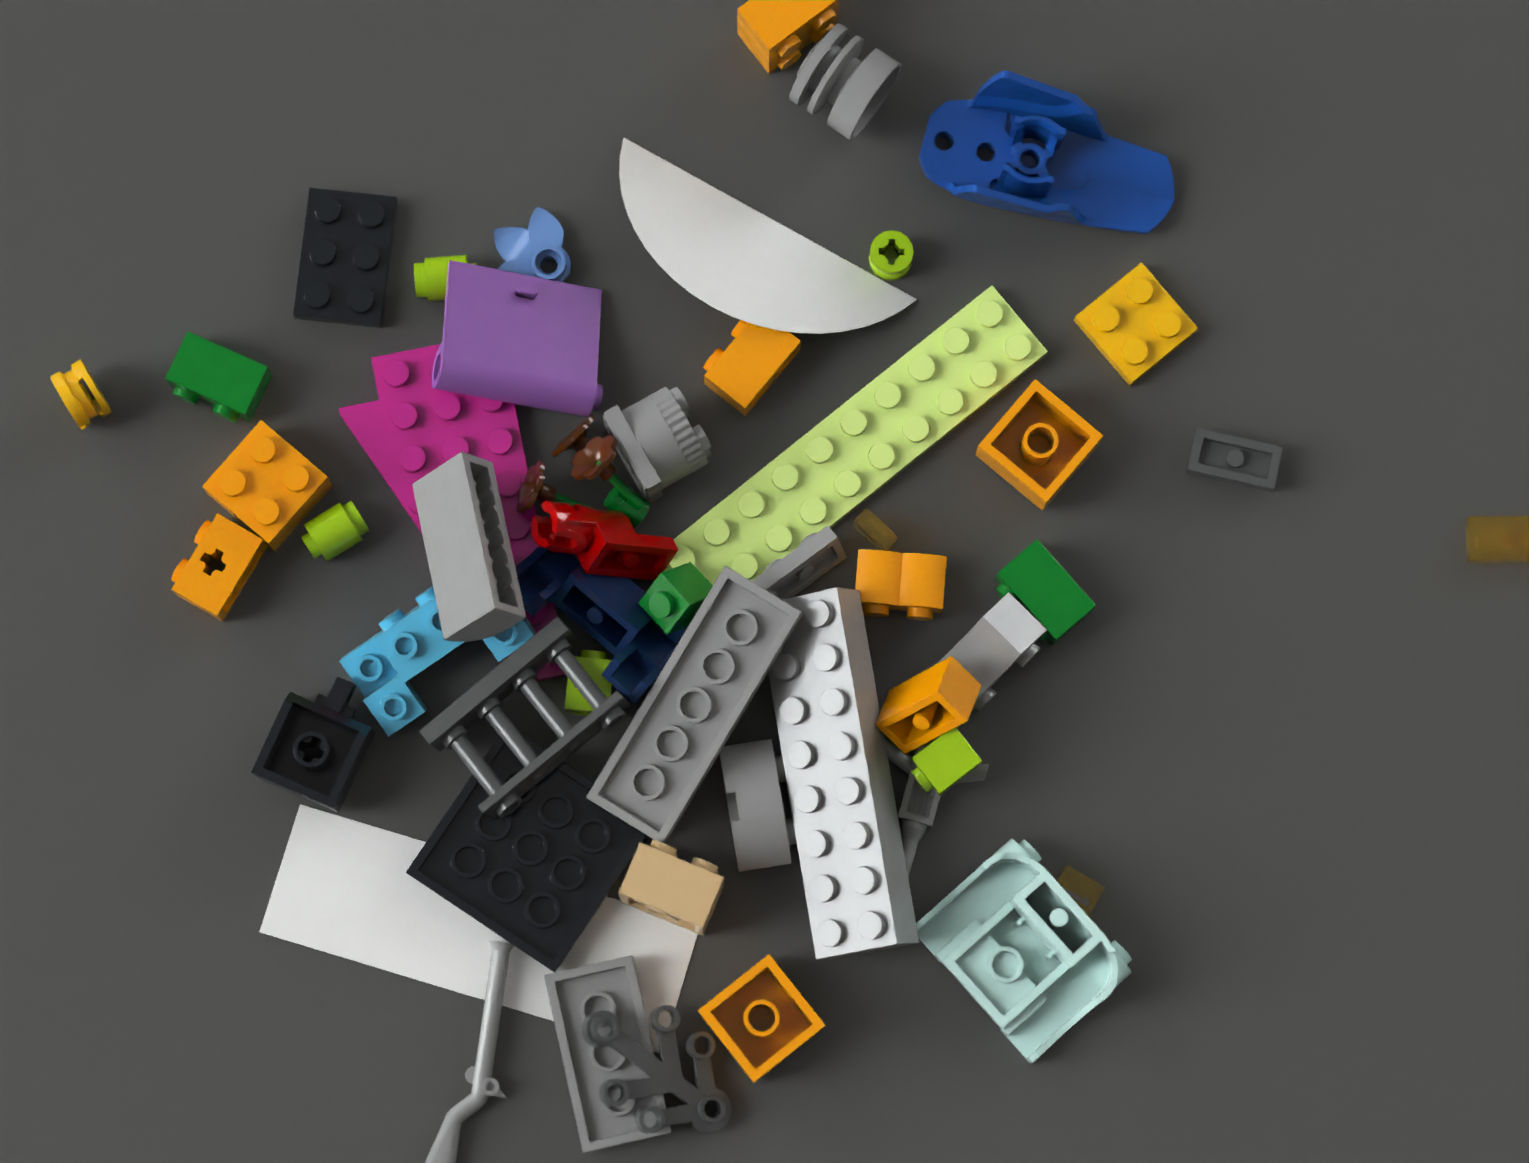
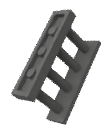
[419,616,632,819]

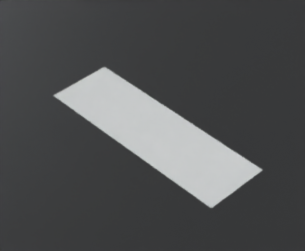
[259,804,698,1053]

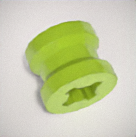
[869,230,914,281]

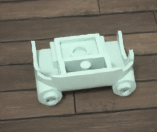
[916,839,1132,1063]

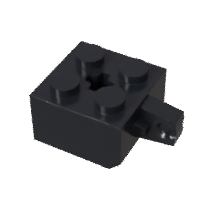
[251,676,376,813]

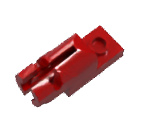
[531,501,678,580]

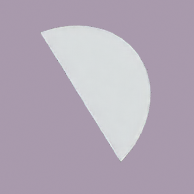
[619,138,917,334]

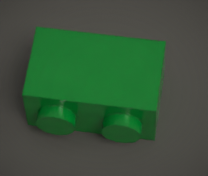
[165,331,273,423]
[994,539,1096,646]

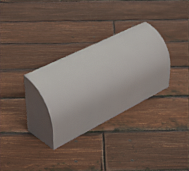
[412,452,526,642]

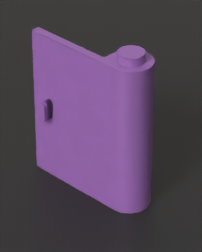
[431,260,603,417]

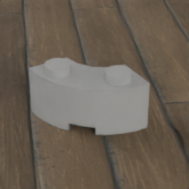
[938,592,1047,712]
[719,739,797,872]

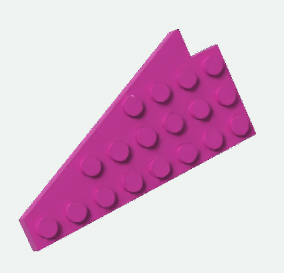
[339,344,566,682]

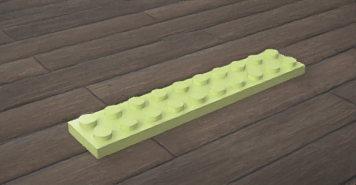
[665,285,1048,585]

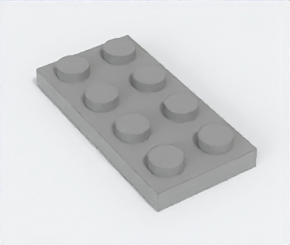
[544,955,672,1153]

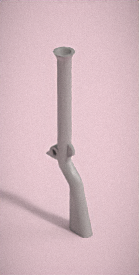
[425,940,514,1163]

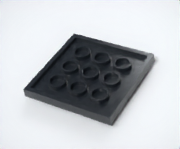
[406,734,647,973]

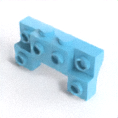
[339,586,537,737]

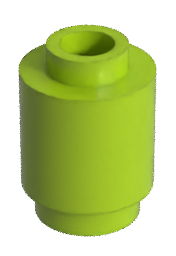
[414,255,476,302]
[301,501,370,562]

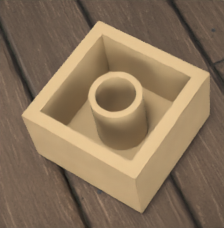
[619,840,724,936]

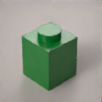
[638,562,713,635]

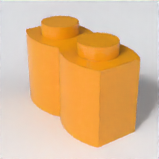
[855,549,947,621]

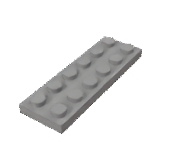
[586,566,803,844]

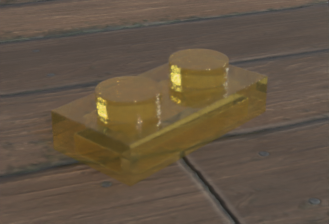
[1466,516,1529,563]

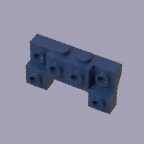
[515,546,687,704]

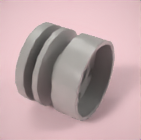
[789,23,902,140]

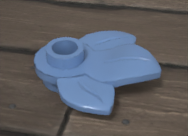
[493,207,571,282]

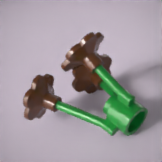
[516,415,650,528]

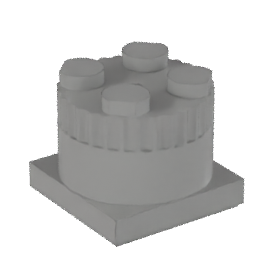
[603,386,712,504]

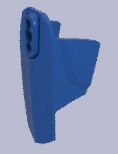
[919,71,1175,234]

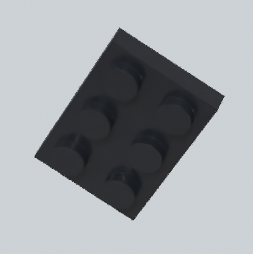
[293,188,398,328]

